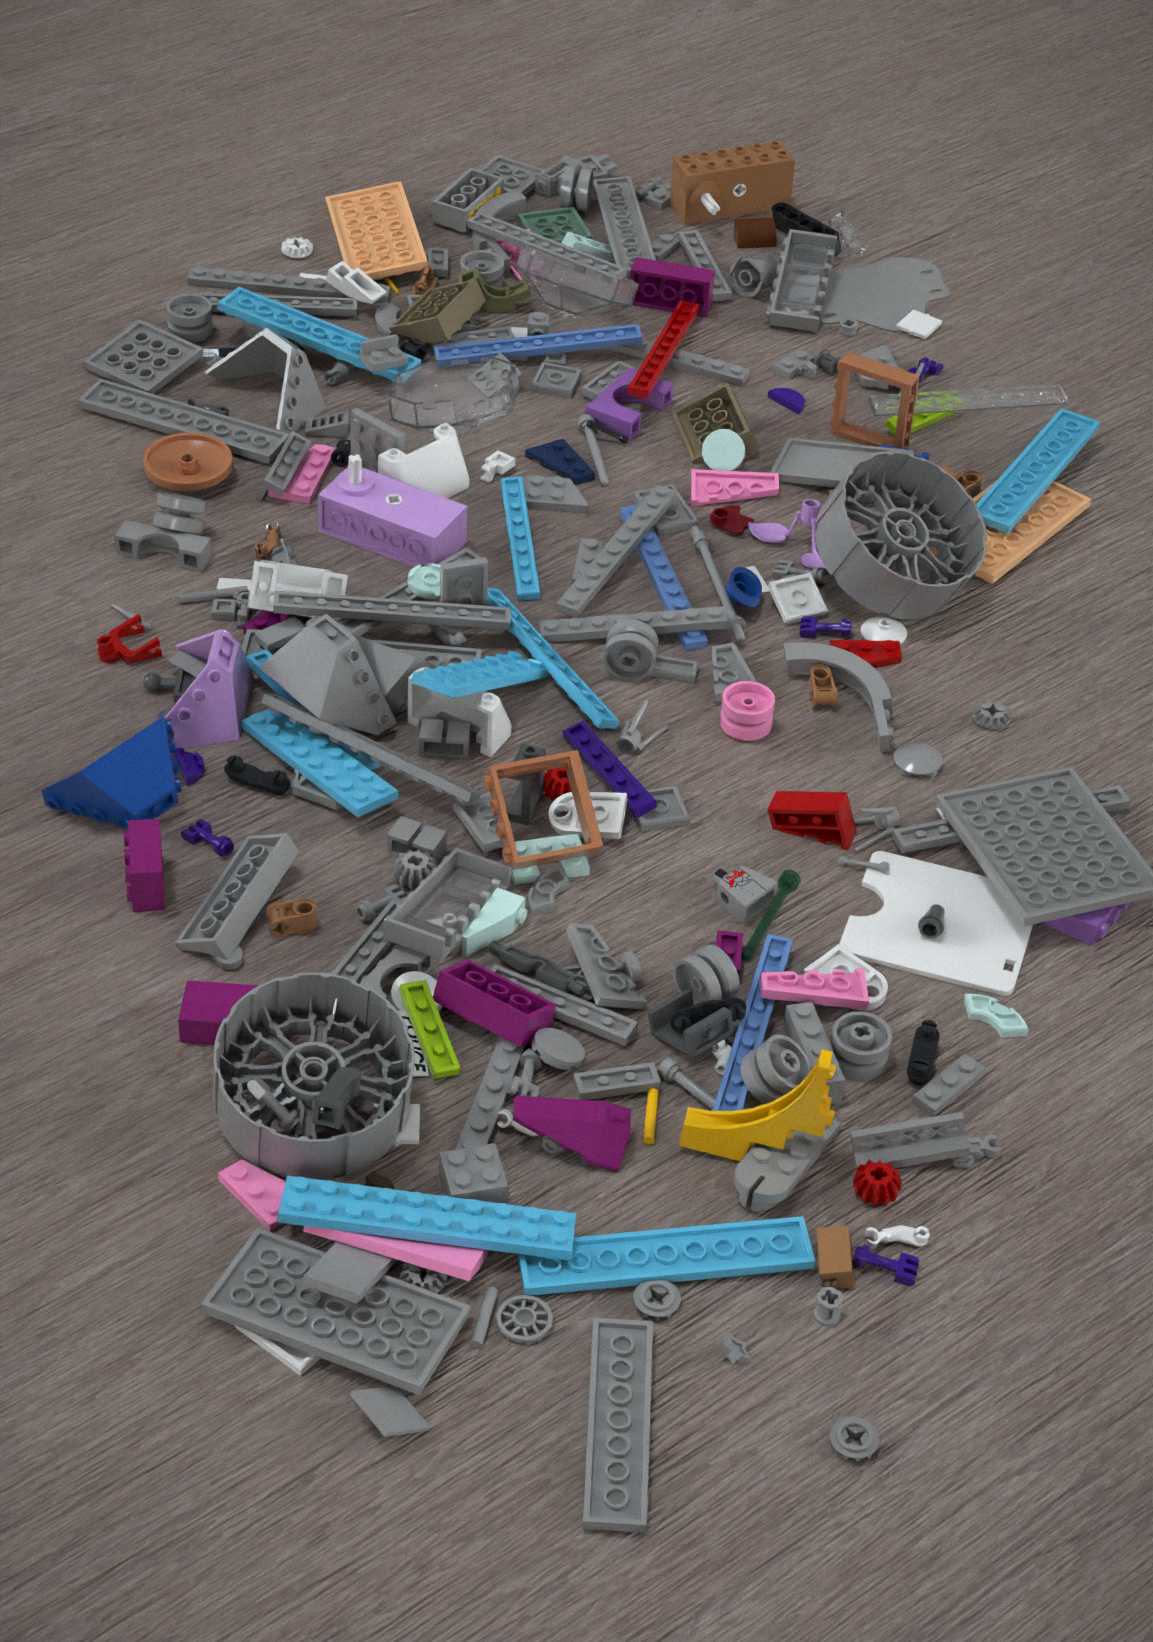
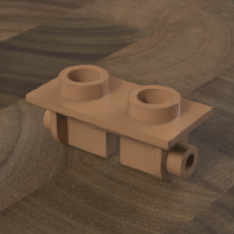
[411,266,438,295]

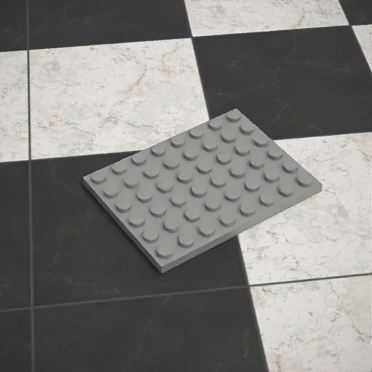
[936,767,1153,926]

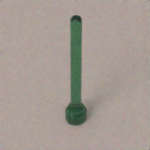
[741,870,801,961]

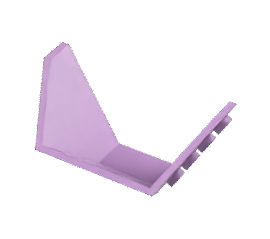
[165,629,254,748]

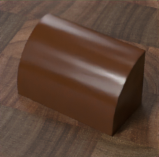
[733,218,776,249]

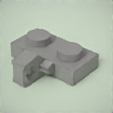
[772,349,817,380]

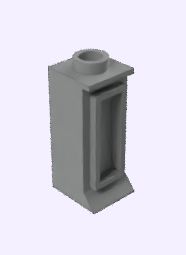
[535,155,579,197]

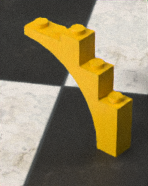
[679,1049,836,1161]

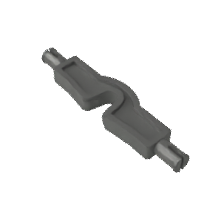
[488,941,587,996]

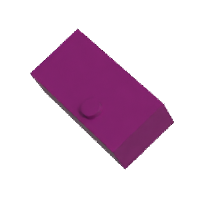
[628,257,715,318]
[433,959,557,1047]
[178,980,291,1045]

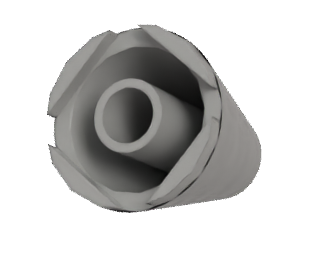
[729,257,780,297]

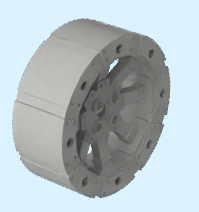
[815,451,987,620]
[213,972,415,1181]

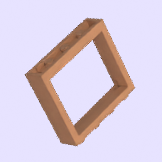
[830,352,919,449]
[484,750,603,870]

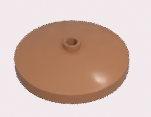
[143,432,233,491]

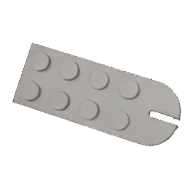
[733,1119,841,1212]

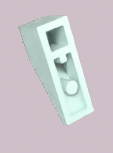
[562,232,614,262]
[462,888,527,957]

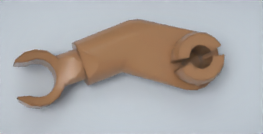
[254,522,281,558]

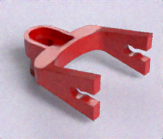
[97,613,162,664]

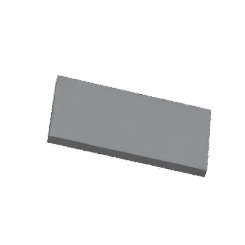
[770,438,914,487]

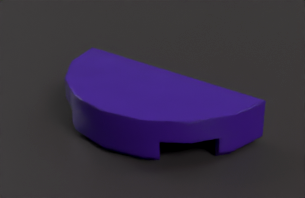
[768,388,805,415]
[172,748,205,786]

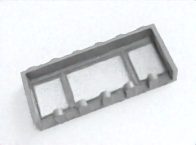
[766,229,837,334]
[382,848,512,963]

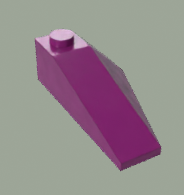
[512,1096,631,1172]

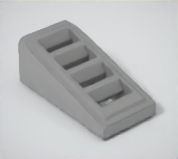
[305,412,349,437]

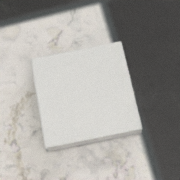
[768,573,828,625]

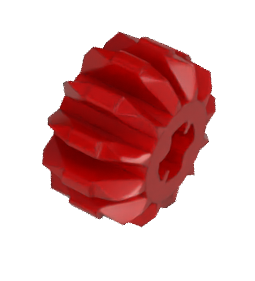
[543,767,571,801]
[853,1159,902,1207]

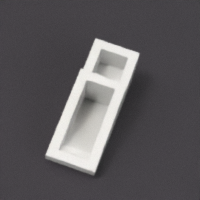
[326,261,387,304]

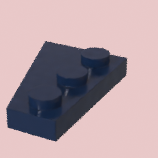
[525,439,595,485]

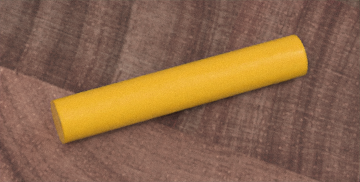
[643,1088,659,1145]

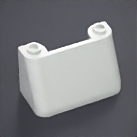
[378,423,469,499]
[408,667,512,757]

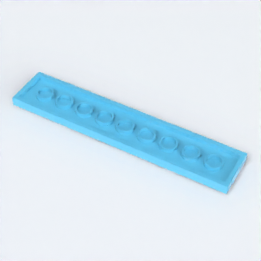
[217,287,421,383]
[976,408,1100,534]
[278,1176,576,1261]
[517,1216,816,1296]

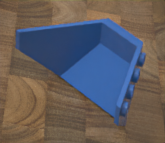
[41,710,182,829]

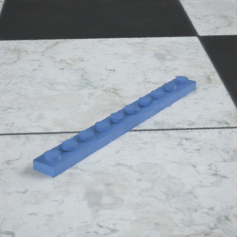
[434,324,642,367]
[620,505,708,651]
[712,934,793,1111]

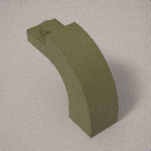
[458,268,531,313]

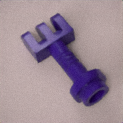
[908,357,943,382]
[799,616,852,638]
[181,819,234,856]
[853,1244,919,1286]

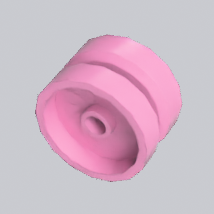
[720,681,775,741]

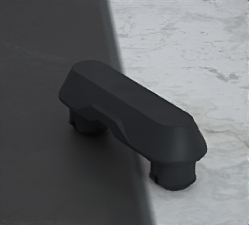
[224,755,291,795]
[670,997,746,1034]
[907,1020,940,1085]

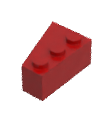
[767,791,857,850]

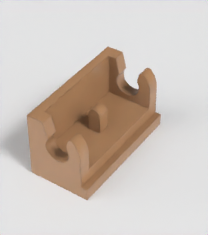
[817,1225,855,1290]

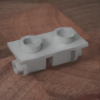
[271,538,299,565]

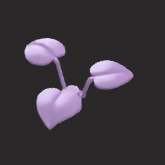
[748,499,826,570]

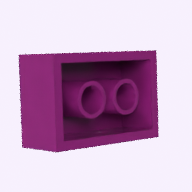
[124,819,165,912]

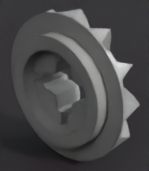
[973,700,1011,729]
[400,1263,447,1293]
[633,1280,681,1320]
[829,1417,879,1463]

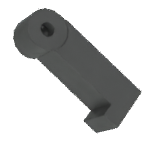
[312,1067,361,1129]

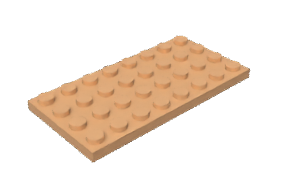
[325,181,428,280]
[928,481,1091,584]

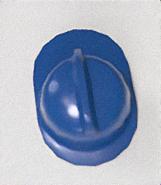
[726,567,762,607]

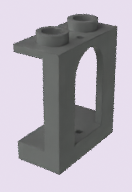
[507,744,546,826]

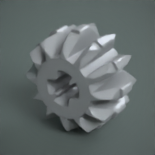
[393,849,436,891]

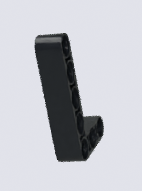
[771,203,841,275]

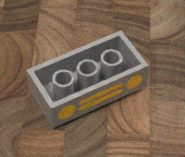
[432,168,504,233]

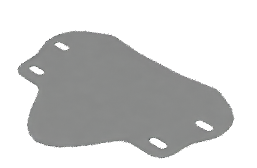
[785,257,950,332]

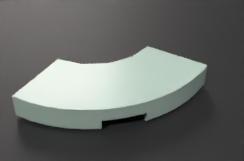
[964,994,1029,1038]

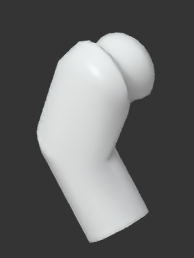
[712,1039,732,1075]

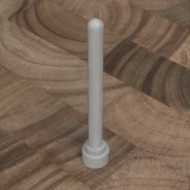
[578,414,609,486]
[657,1057,716,1110]

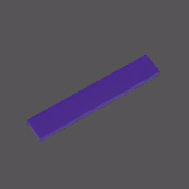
[562,720,658,818]

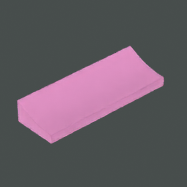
[304,1226,489,1281]

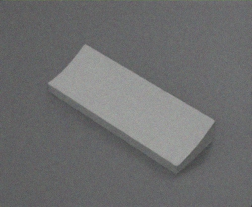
[175,833,299,960]

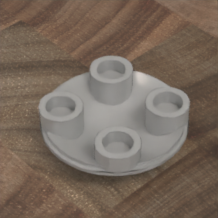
[894,742,942,777]

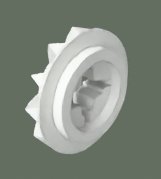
[281,237,313,258]

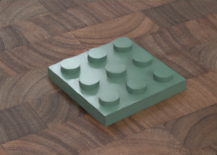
[518,207,592,243]

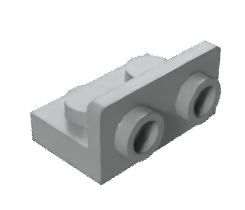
[359,334,409,372]

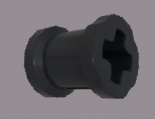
[399,338,427,361]
[331,439,351,467]

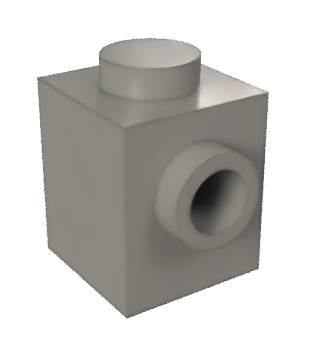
[528,312,550,336]

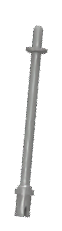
[690,525,746,642]

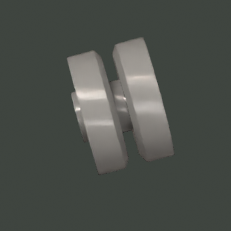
[560,165,594,212]
[460,250,504,288]
[166,294,213,343]
[152,492,207,533]
[603,619,658,681]
[672,945,740,1005]
[830,1012,892,1081]
[740,1035,812,1104]

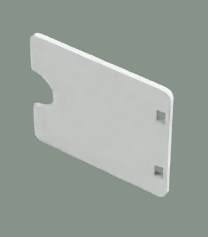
[839,851,1033,996]

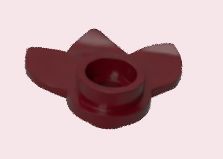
[710,505,754,534]

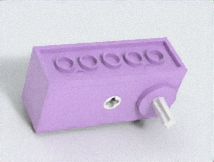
[318,454,468,567]

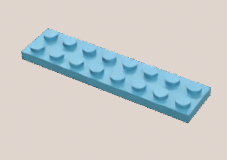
[411,651,549,698]
[241,709,398,817]

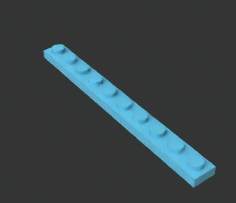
[487,588,620,729]

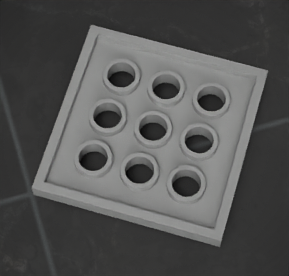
[84,319,204,394]

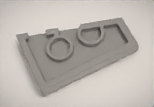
[711,643,757,702]
[453,792,504,853]

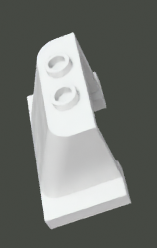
[247,560,348,621]

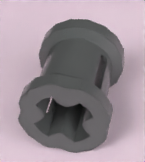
[816,350,841,375]

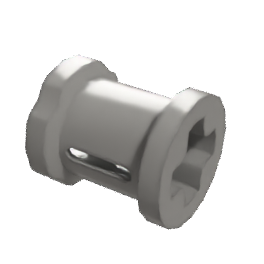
[814,1287,843,1326]

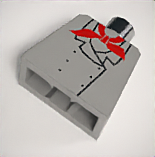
[712,866,777,924]

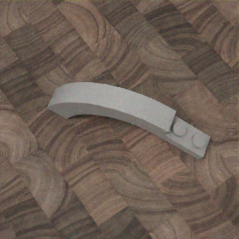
[472,189,526,277]
[784,642,894,753]

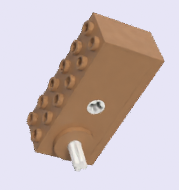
[670,141,795,224]

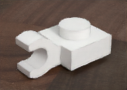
[480,451,516,482]

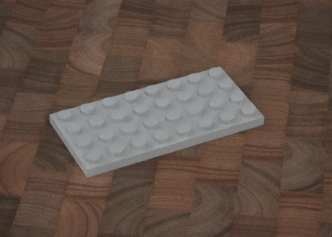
[201,1227,471,1395]

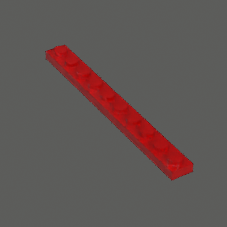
[627,300,700,399]

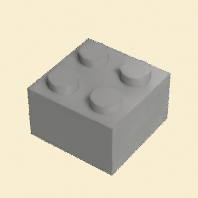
[439,1143,508,1204]

